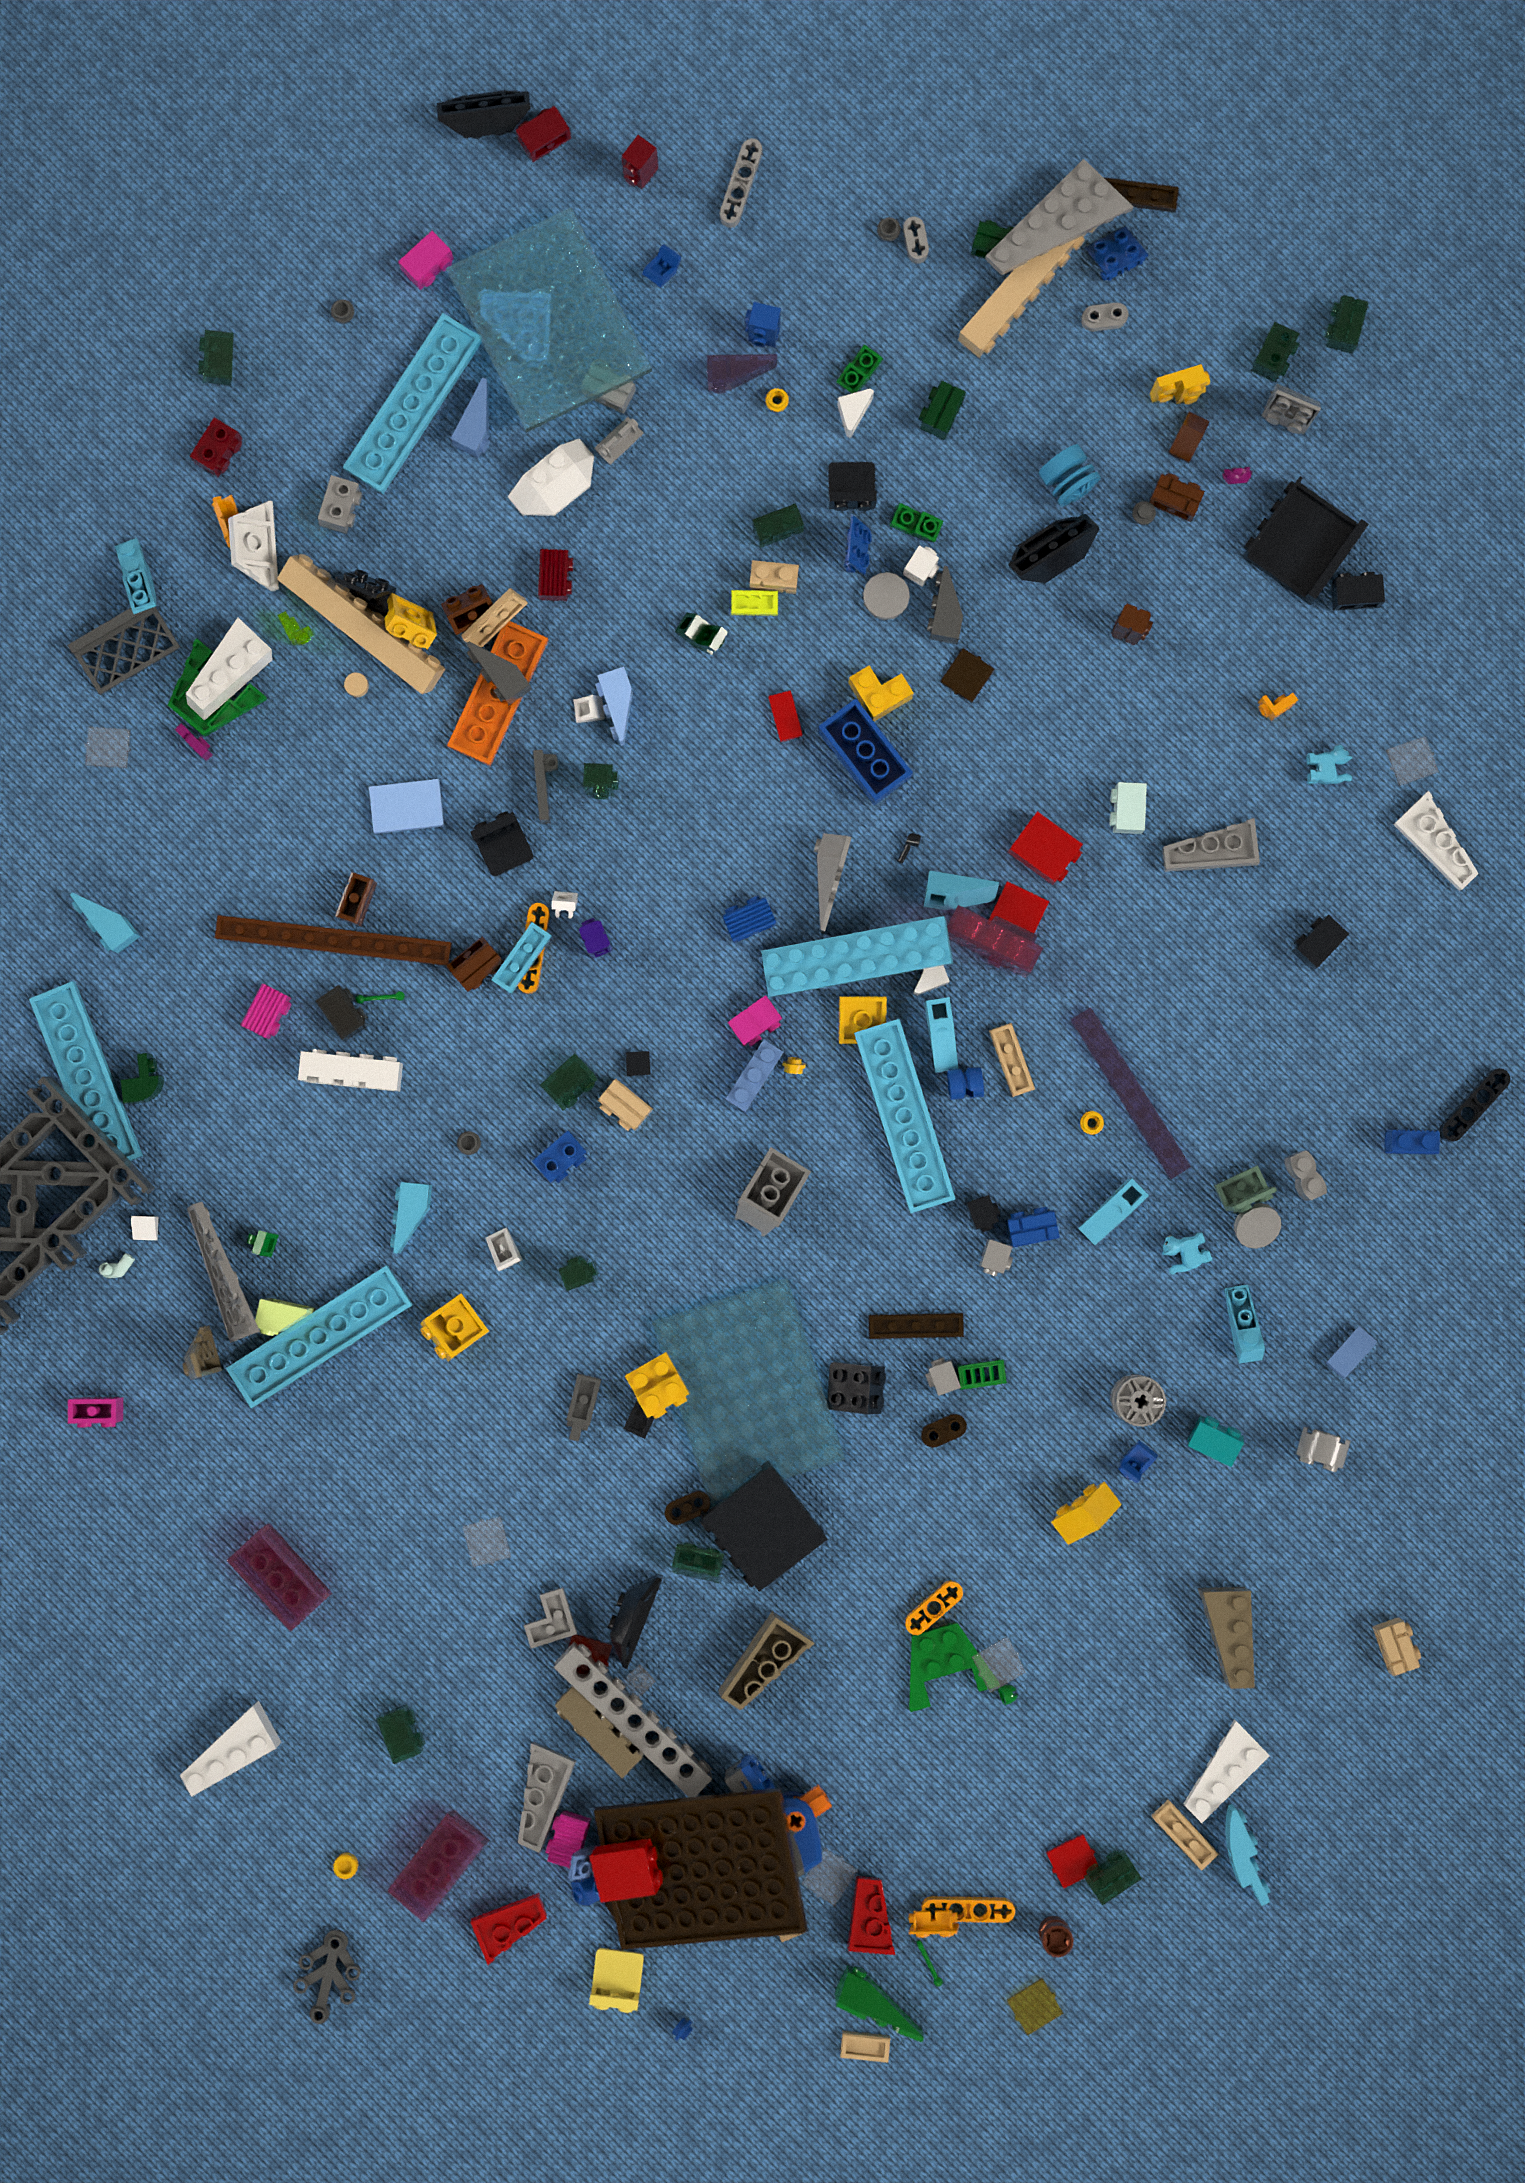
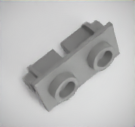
[594,417,644,465]

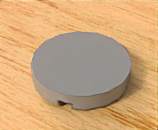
[863,572,910,620]
[1234,1203,1281,1249]

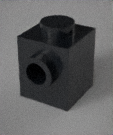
[965,1195,1001,1233]

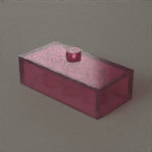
[947,905,1043,978]
[226,1523,332,1632]
[387,1809,490,1923]

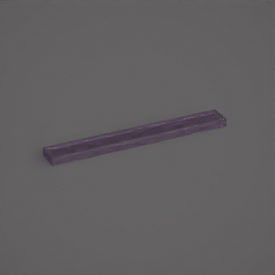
[1070,1007,1191,1179]

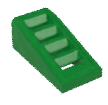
[956,1359,1007,1390]

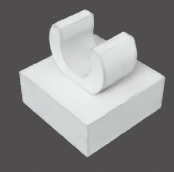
[552,891,578,918]

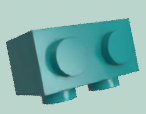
[1187,1415,1244,1467]

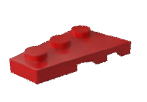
[847,1876,895,1955]
[471,1893,547,1965]

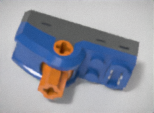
[725,1754,832,1878]

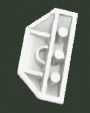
[508,439,594,516]

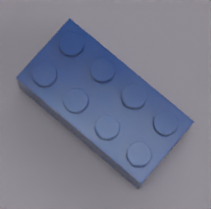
[818,698,913,806]

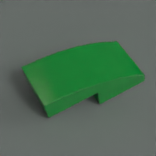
[836,344,884,394]
[889,503,944,543]

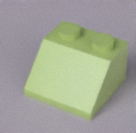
[255,1298,316,1336]

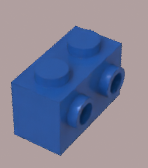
[745,302,781,347]
[532,1131,588,1183]

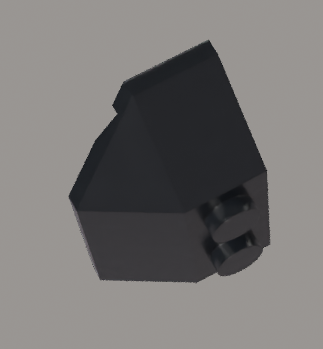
[437,90,530,139]
[1008,514,1099,583]
[608,1574,663,1669]

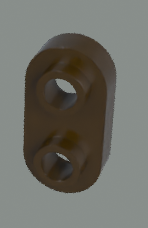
[921,1414,967,1448]
[665,1490,710,1525]

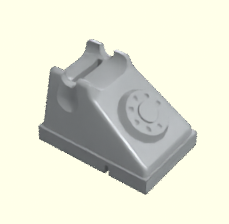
[735,1147,811,1236]

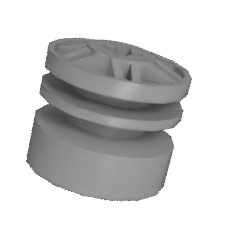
[1110,1374,1166,1427]

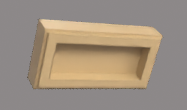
[840,2031,891,2063]

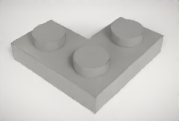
[524,1587,577,1649]

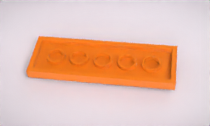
[447,621,549,766]

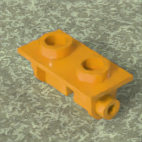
[212,495,239,548]
[909,1910,959,1938]

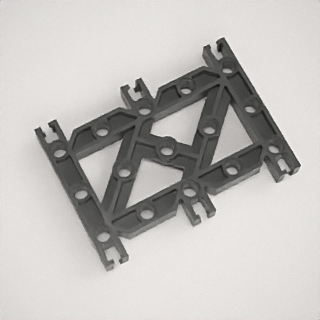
[0,1076,155,1335]

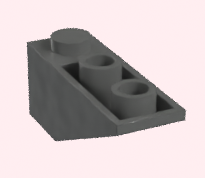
[927,566,963,644]
[466,642,532,705]

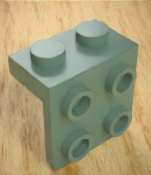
[1214,1165,1277,1213]

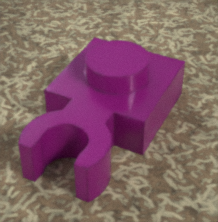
[174,723,213,761]

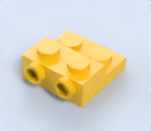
[1150,364,1210,405]
[384,593,437,649]
[420,1293,489,1361]
[625,1352,690,1419]

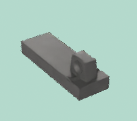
[533,750,558,824]

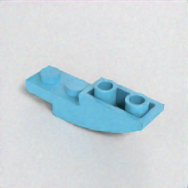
[115,538,157,614]
[1225,1804,1270,1906]

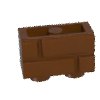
[1149,473,1205,522]
[1111,603,1153,645]
[335,872,377,927]
[447,936,504,992]

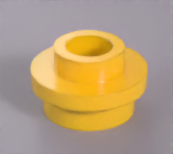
[766,388,789,412]
[782,1057,806,1074]
[1080,1111,1104,1135]

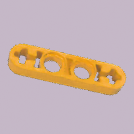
[518,903,550,994]
[921,1896,1015,1923]

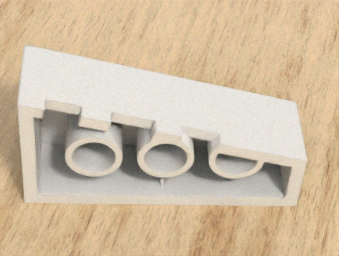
[186,618,272,720]
[298,1049,403,1092]
[180,1701,282,1797]

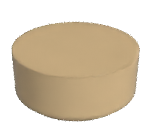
[344,673,369,697]

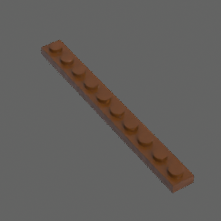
[215,915,452,966]

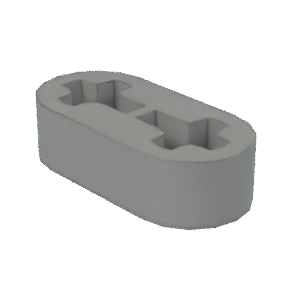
[903,217,929,263]

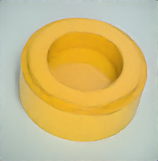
[333,1853,359,1879]

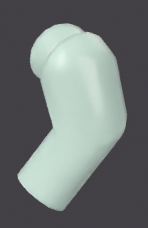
[99,1253,135,1278]

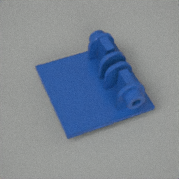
[1085,226,1148,281]
[844,515,872,575]

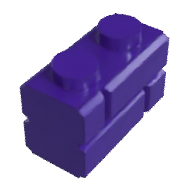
[579,918,613,959]

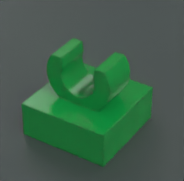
[246,1230,279,1257]

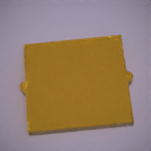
[1007,1978,1064,2035]

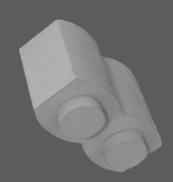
[1285,1150,1327,1201]

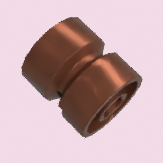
[1038,1916,1074,1957]

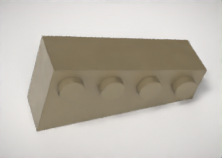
[1198,1587,1255,1689]
[718,1611,815,1711]
[555,1685,643,1778]

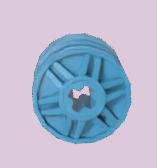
[1038,444,1101,507]

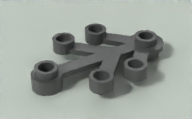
[293,1929,361,2024]

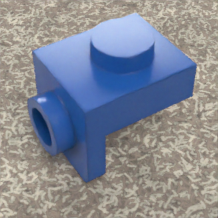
[642,244,681,288]
[1118,1440,1158,1483]
[571,1873,600,1906]

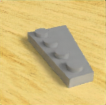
[1162,818,1260,872]
[518,1742,577,1853]

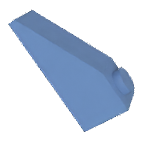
[451,377,490,458]

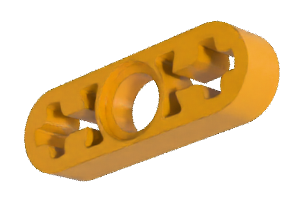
[905,1580,963,1635]

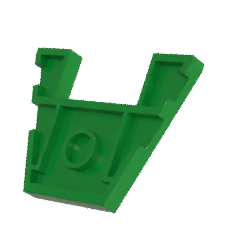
[168,638,267,737]
[909,1622,999,1712]

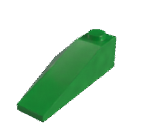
[835,1965,924,2042]

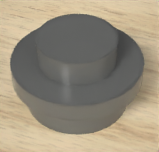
[877,217,900,241]
[331,300,355,323]
[1132,501,1156,525]
[457,1131,481,1155]

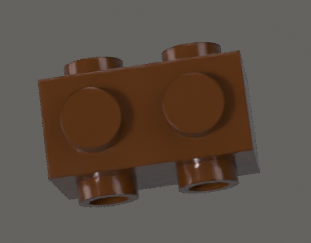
[441,584,493,635]

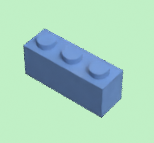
[725,1040,784,1113]

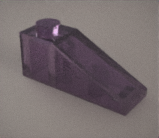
[707,354,777,394]

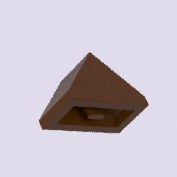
[1168,411,1210,463]

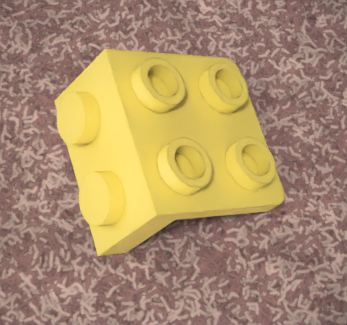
[589,1948,644,2013]

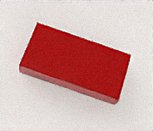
[768,690,803,742]

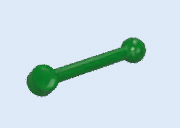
[355,991,405,1004]
[916,1939,943,1987]

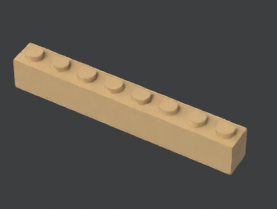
[958,227,1097,358]
[277,554,445,695]

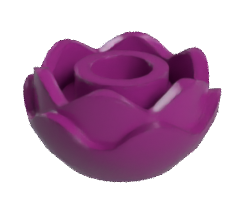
[1222,467,1252,484]

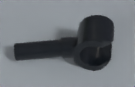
[898,833,921,864]

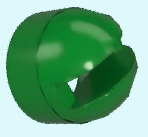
[998,1684,1018,1705]

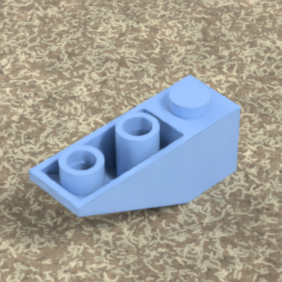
[595,667,633,746]

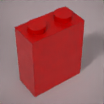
[1007,811,1083,885]
[589,1838,663,1903]

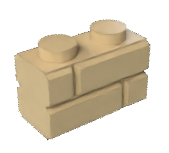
[750,560,799,594]
[598,1079,653,1131]
[1372,1618,1421,1676]

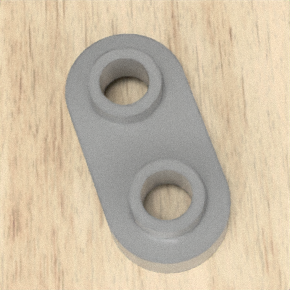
[1081,303,1128,332]

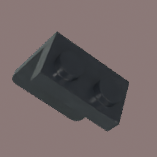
[828,462,877,511]
[335,569,396,615]
[470,811,534,877]
[827,1362,886,1415]

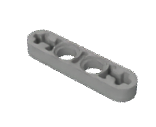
[720,139,762,228]

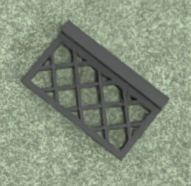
[68,606,181,695]

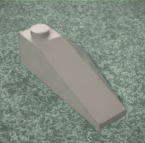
[814,833,851,934]

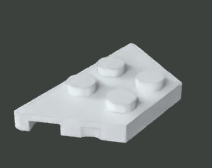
[228,501,279,591]

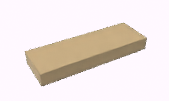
[461,588,528,648]
[989,1023,1035,1097]
[1151,1799,1219,1871]

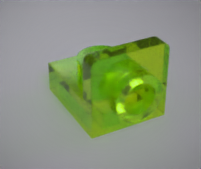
[278,611,314,646]

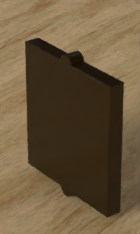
[940,648,995,703]

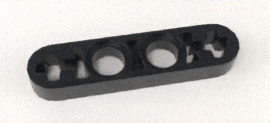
[1439,1068,1511,1142]

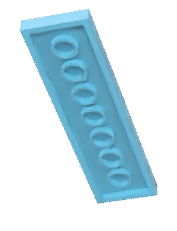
[343,313,483,494]
[761,916,953,997]
[29,981,143,1161]
[854,1019,955,1213]
[226,1265,413,1408]

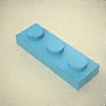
[492,922,552,994]

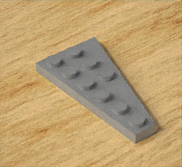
[985,159,1134,275]
[187,1202,260,1343]

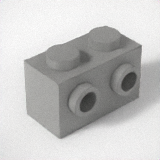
[318,475,362,534]

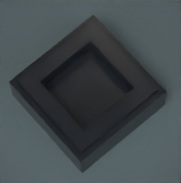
[626,1051,651,1076]

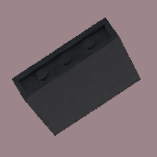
[1242,476,1369,605]
[700,1460,828,1592]

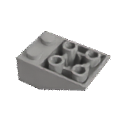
[1261,384,1321,434]

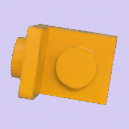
[1258,693,1298,721]

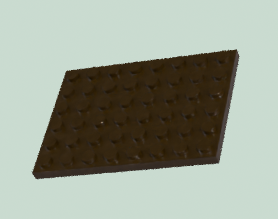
[594,1788,808,1950]

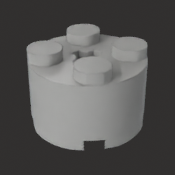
[1296,1426,1351,1472]

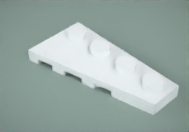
[1393,791,1478,891]
[1183,1719,1269,1823]

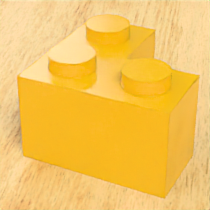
[848,665,914,722]
[1051,1481,1122,1545]

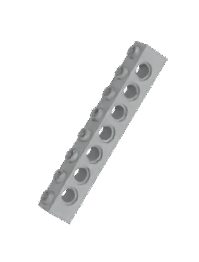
[554,1641,712,1797]

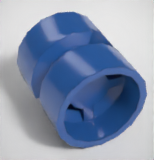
[947,1067,984,1100]

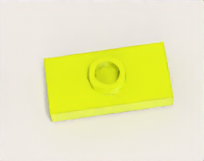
[731,590,778,616]

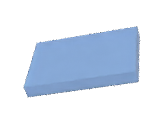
[369,779,444,834]

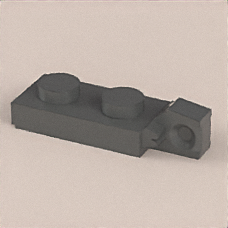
[566,1373,601,1441]

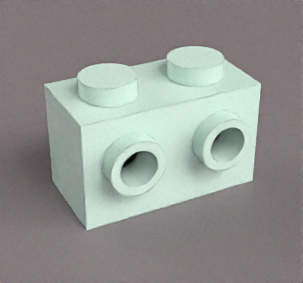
[1110,782,1147,834]

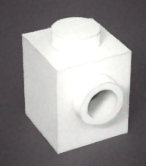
[903,545,940,587]

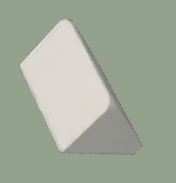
[574,695,605,723]
[131,1216,159,1240]

